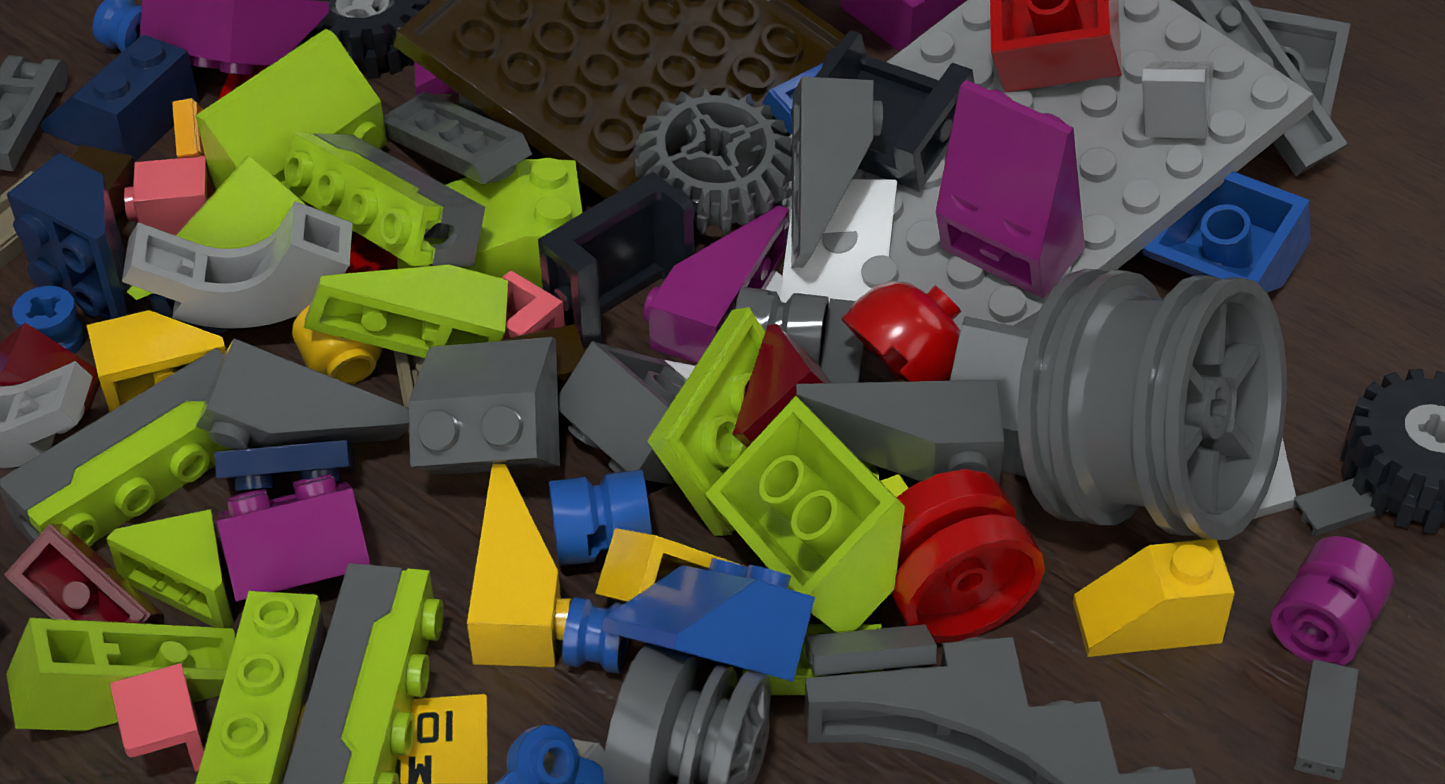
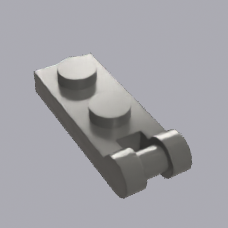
[0,55,68,171]

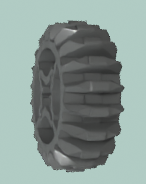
[635,86,792,236]

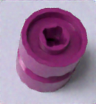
[1270,536,1395,666]

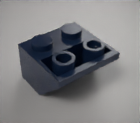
[7,153,130,320]

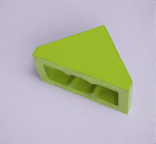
[106,509,234,628]

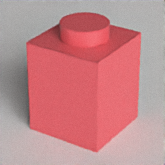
[124,156,214,236]

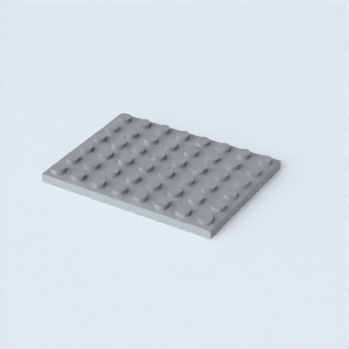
[741,0,1313,330]

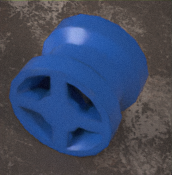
[92,0,142,52]
[12,286,84,354]
[563,597,630,674]

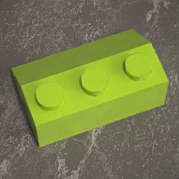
[196,29,387,203]
[705,396,905,633]

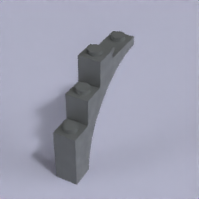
[804,637,1196,784]

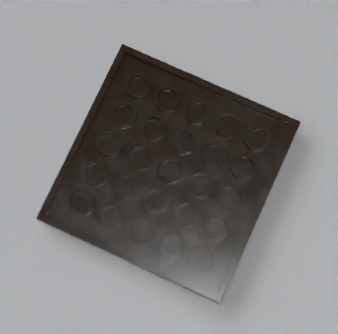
[394,0,846,199]

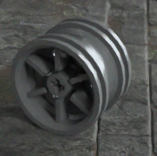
[1018,269,1287,540]

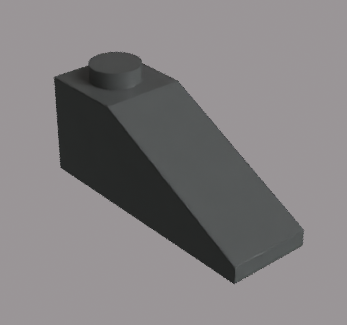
[791,77,883,268]
[195,339,409,450]
[796,380,1004,484]

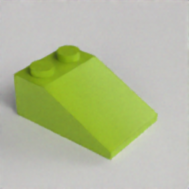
[397,158,582,289]

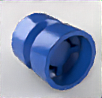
[549,470,652,567]

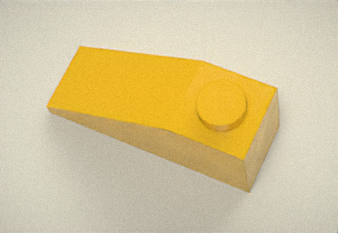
[467,464,572,667]

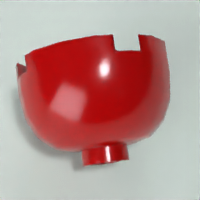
[841,281,962,382]

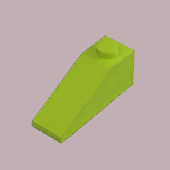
[127,155,305,300]
[304,264,508,358]
[6,618,236,731]

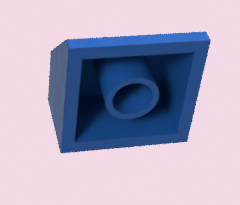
[1142,172,1310,293]
[601,558,815,682]

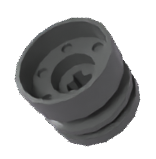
[603,644,771,784]

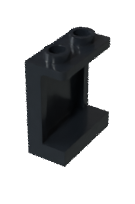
[791,30,974,192]
[538,172,695,348]

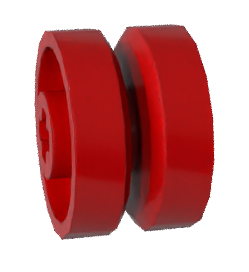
[892,469,1045,644]

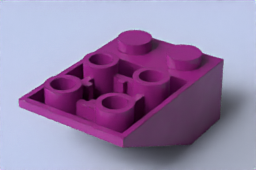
[935,80,1085,299]

